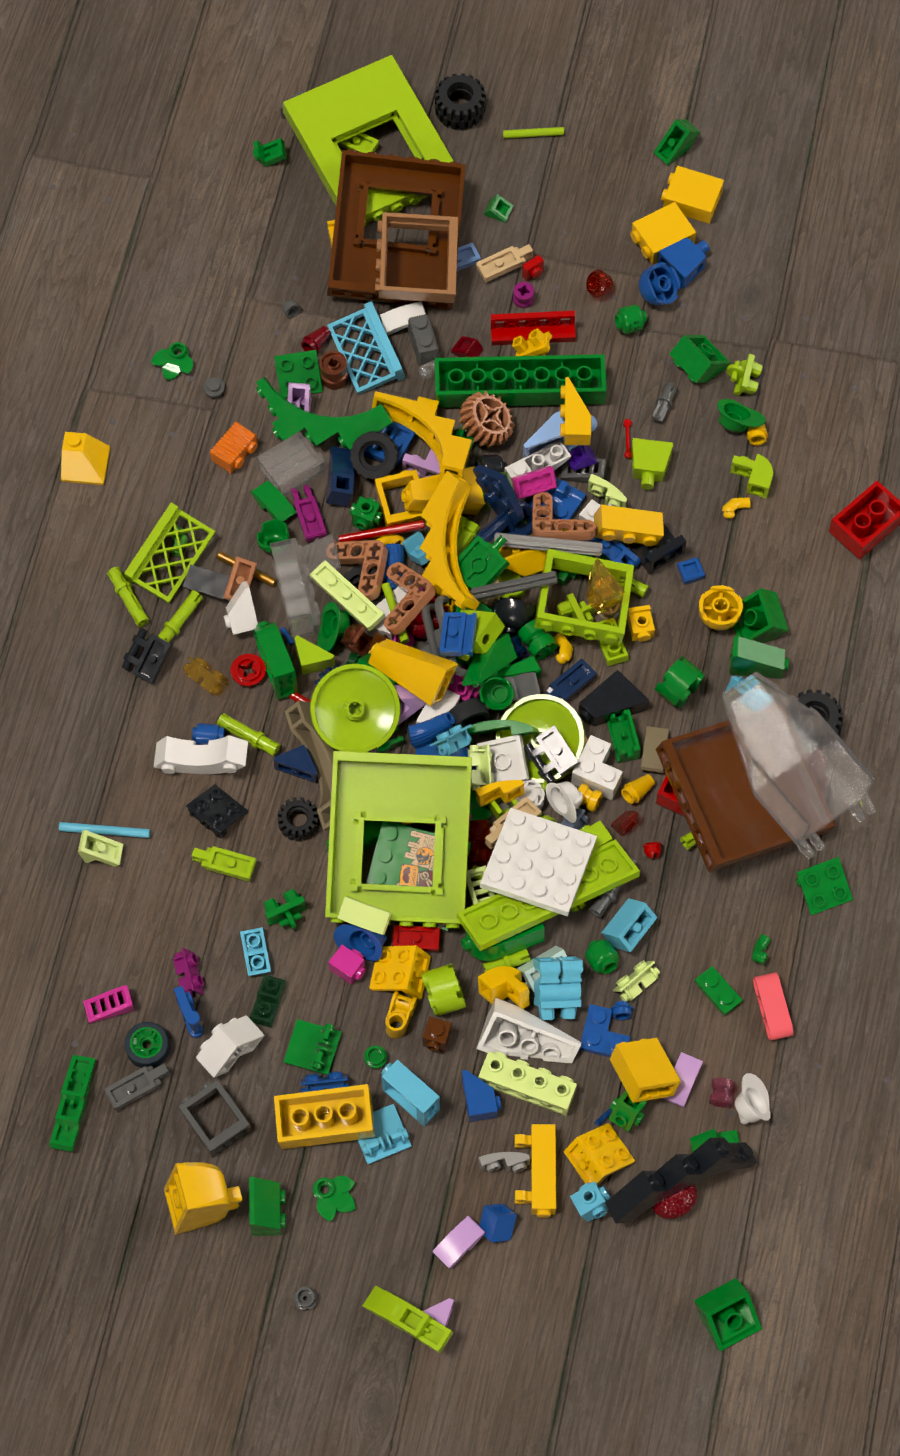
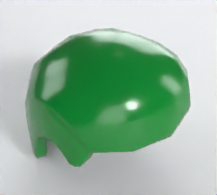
[257,519,290,553]
[479,677,515,710]

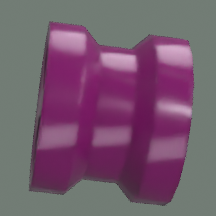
[513,282,534,308]

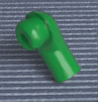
[751,934,771,965]

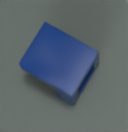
[479,1204,517,1242]

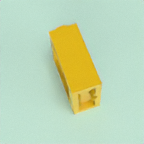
[375,469,427,527]

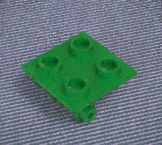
[274,350,323,398]
[795,857,853,915]
[283,1019,342,1075]

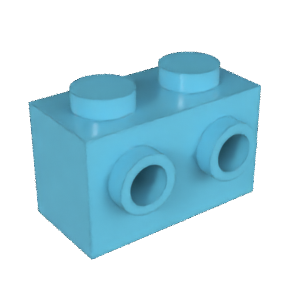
[601,898,658,952]

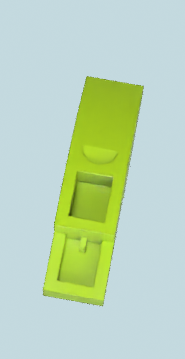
[362,1286,453,1354]

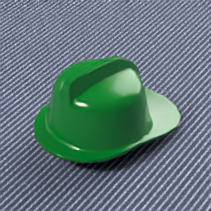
[717,399,766,432]
[317,602,350,652]

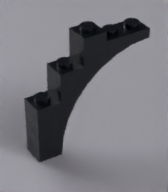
[605,1137,757,1224]

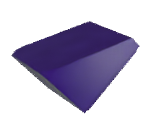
[569,445,597,471]

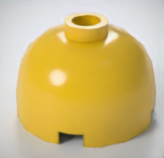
[698,585,743,631]

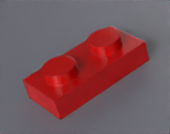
[392,925,440,952]

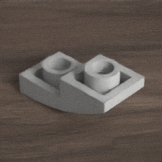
[478,1152,530,1173]

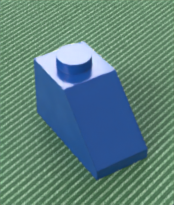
[462,1070,501,1122]

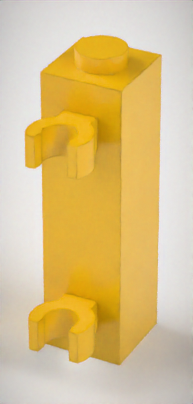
[515,1124,556,1218]

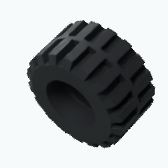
[435,73,486,130]
[787,689,843,751]

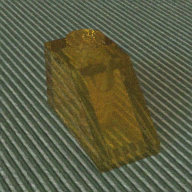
[586,558,625,614]

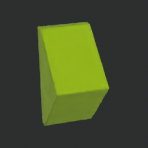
[294,635,335,675]

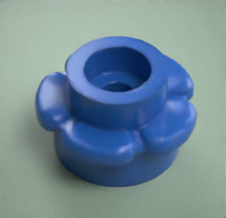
[611,1001,634,1020]

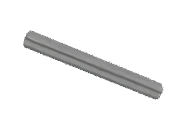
[494,533,603,556]

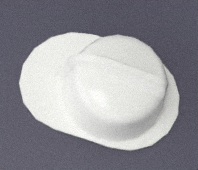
[546,781,583,823]
[734,1073,771,1124]

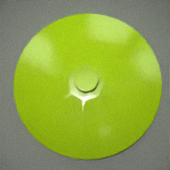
[310,664,400,752]
[496,694,586,784]

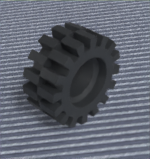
[278,797,319,841]

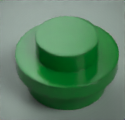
[364,1045,387,1069]

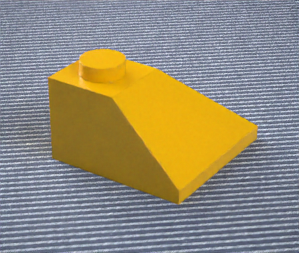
[61,432,110,485]

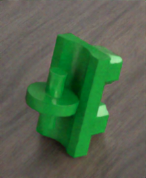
[264,889,306,930]

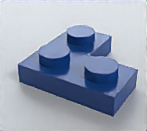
[579,1004,630,1057]

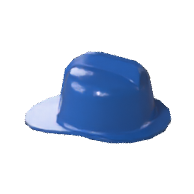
[334,924,387,961]

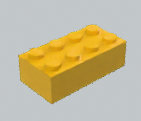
[274,1084,376,1149]

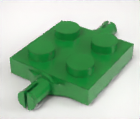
[458,534,510,589]

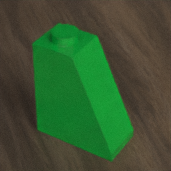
[729,636,789,679]

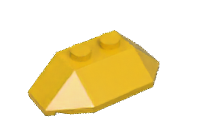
[499,529,569,577]

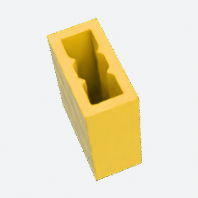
[661,165,724,224]
[630,202,696,265]
[610,1038,681,1103]

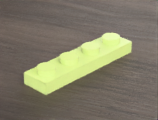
[309,560,385,632]

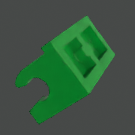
[607,709,641,763]

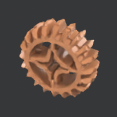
[459,391,515,448]

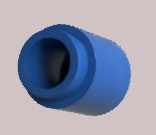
[192,723,225,745]

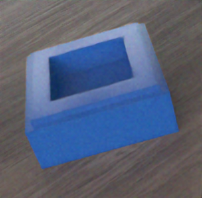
[677,557,705,585]

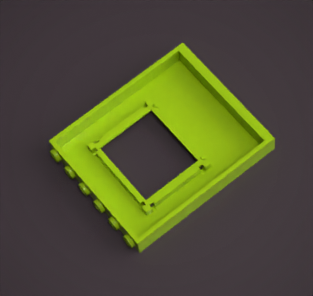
[283,55,453,226]
[325,751,472,928]

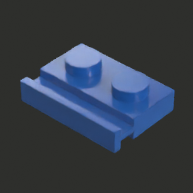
[439,612,478,656]

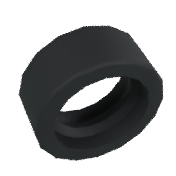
[449,698,490,729]

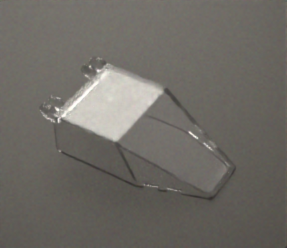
[721,672,876,858]

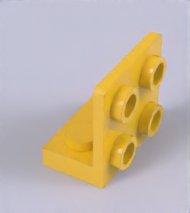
[369,946,431,999]
[564,1123,635,1185]

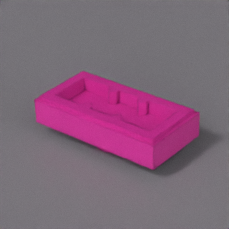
[511,466,557,500]

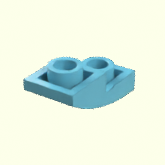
[240,927,271,976]

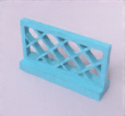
[327,301,406,395]

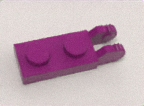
[291,484,327,542]

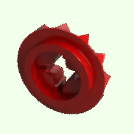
[230,654,266,688]

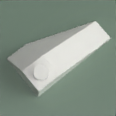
[477,998,581,1063]

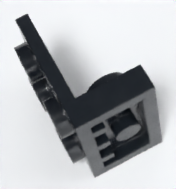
[626,523,687,574]

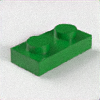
[694,966,743,1017]

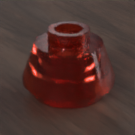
[586,269,613,298]

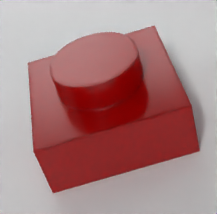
[522,255,544,282]

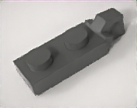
[104,1064,170,1111]

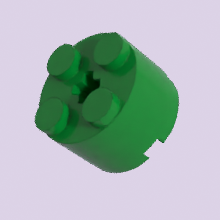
[654,656,705,708]

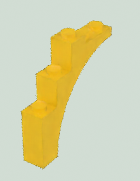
[371,391,472,482]
[420,471,480,610]

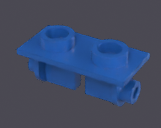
[301,1071,349,1092]

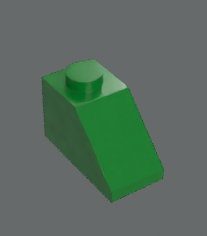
[653,119,701,165]

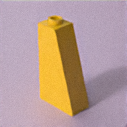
[401,467,485,515]
[368,639,458,706]

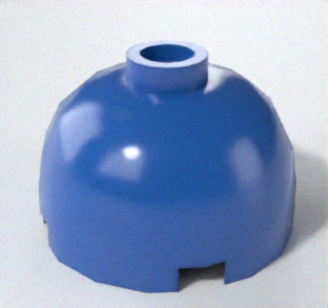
[638,262,680,306]

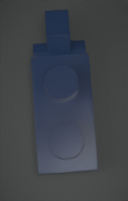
[546,659,597,702]

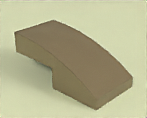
[640,726,669,773]

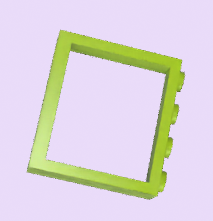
[534,549,634,644]

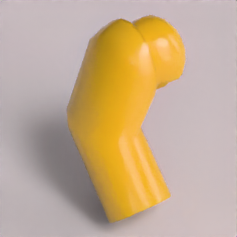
[554,633,573,664]

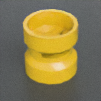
[578,783,603,813]

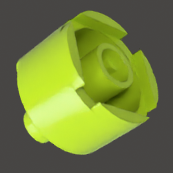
[421,963,466,1016]

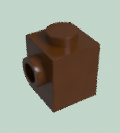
[422,1016,452,1053]

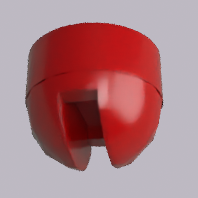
[643,842,662,859]

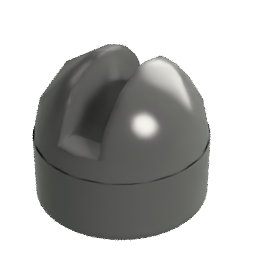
[282,299,301,318]

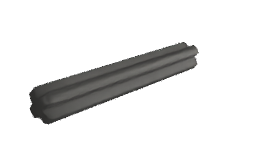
[471,571,558,600]

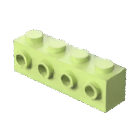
[478,1051,577,1116]

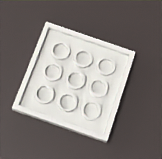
[480,808,597,917]

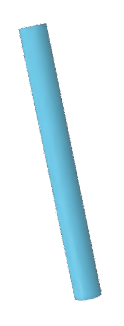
[59,822,150,838]

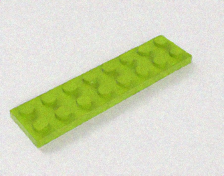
[457,839,640,951]

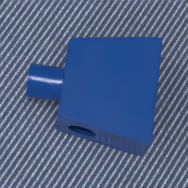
[658,238,710,289]

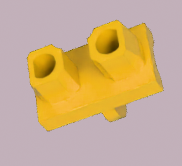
[512,329,552,356]

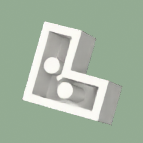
[571,735,623,800]
[196,1015,265,1078]

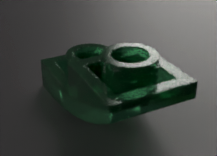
[249,974,286,1028]

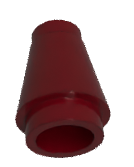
[301,326,331,353]

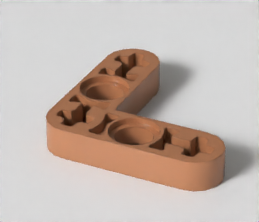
[532,492,596,541]
[327,540,388,601]
[384,562,436,635]

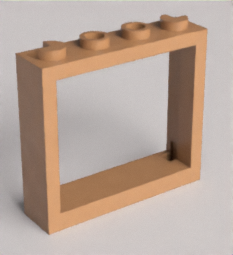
[375,212,458,303]

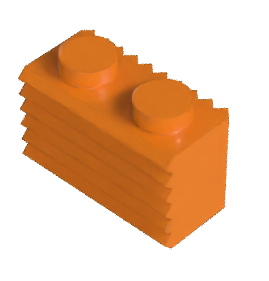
[210,422,258,473]

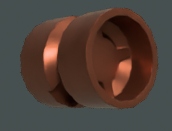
[319,351,348,390]

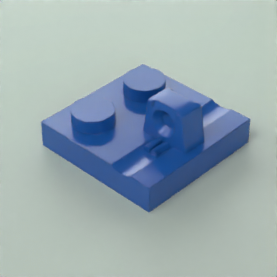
[529,477,586,519]

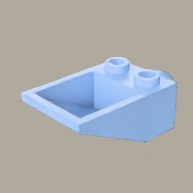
[523,411,598,458]

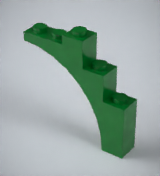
[256,377,394,450]

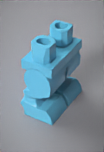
[533,956,583,1020]

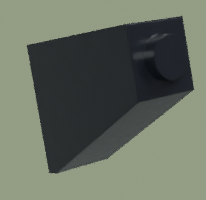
[578,670,649,727]

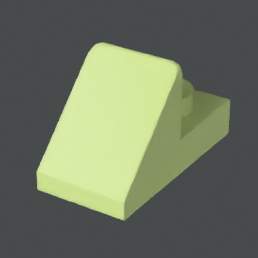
[78,830,123,867]

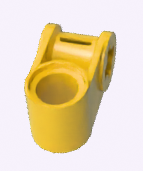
[385,991,418,1039]

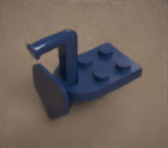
[473,465,533,543]

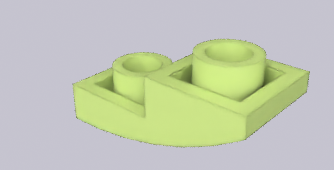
[588,474,627,508]
[338,896,392,935]

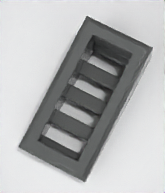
[560,458,606,483]

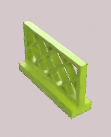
[124,502,216,604]

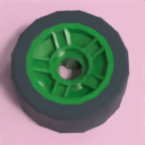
[124,1022,170,1068]

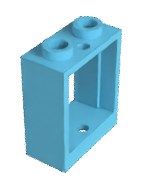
[381,1060,440,1126]

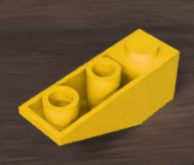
[560,377,591,445]

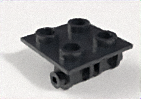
[186,784,248,838]

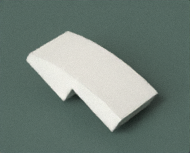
[380,302,426,336]

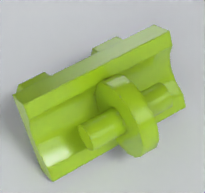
[726,353,763,396]
[557,593,596,622]

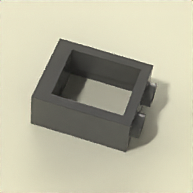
[178,1080,251,1158]

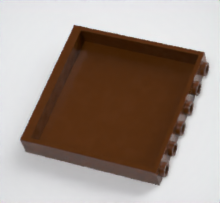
[655,704,835,873]

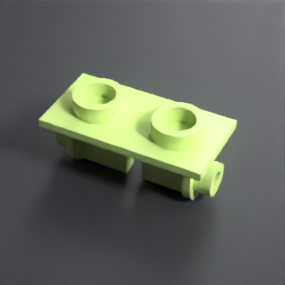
[468,744,493,791]
[613,960,660,1002]

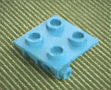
[358,1104,412,1164]

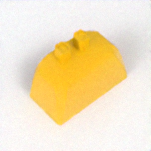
[164,1162,242,1235]

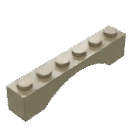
[284,701,334,831]

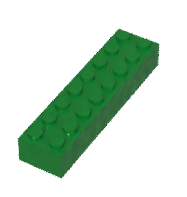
[435,354,607,408]

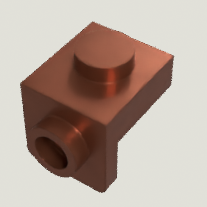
[340,624,373,658]

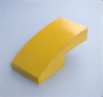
[475,780,525,807]

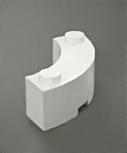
[154,735,248,775]

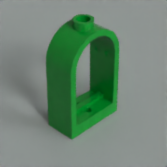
[253,621,299,700]
[460,923,545,961]

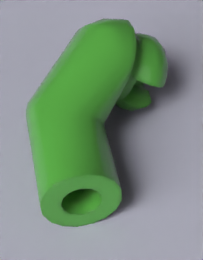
[170,524,188,557]

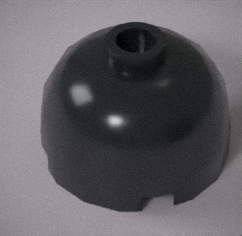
[493,597,537,634]

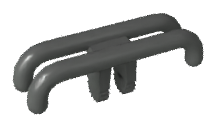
[421,595,467,684]

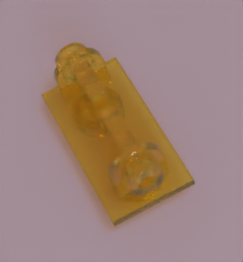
[183,656,229,695]

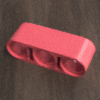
[753,972,793,1041]

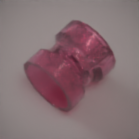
[709,1078,735,1108]

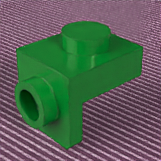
[253,138,287,167]

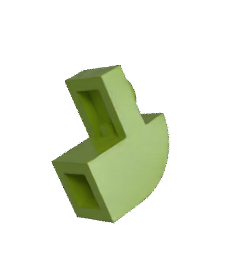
[730,454,773,499]

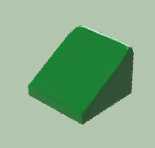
[483,194,514,223]

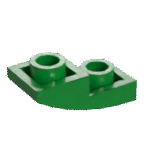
[250,480,296,522]

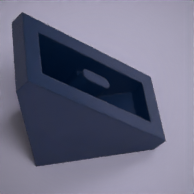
[273,745,318,783]

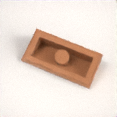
[223,556,257,601]

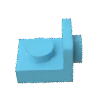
[402,531,430,565]

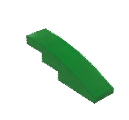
[49,1055,96,1152]

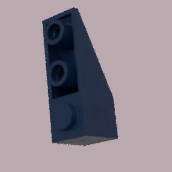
[326,446,354,507]

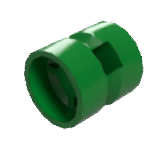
[518,619,558,661]

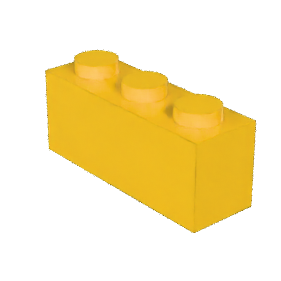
[594,505,664,546]

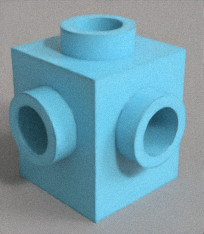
[570,1181,611,1222]

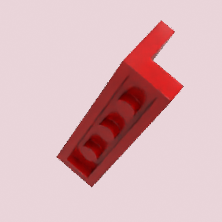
[490,310,576,346]

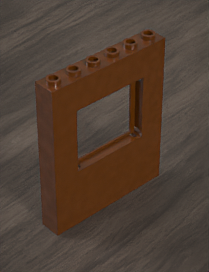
[327,149,466,310]

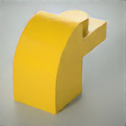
[478,966,530,1009]

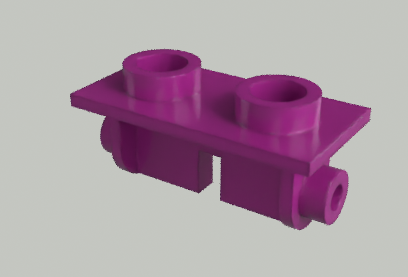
[173,948,204,997]

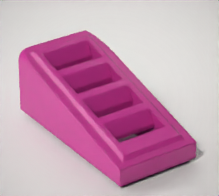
[83,985,134,1024]

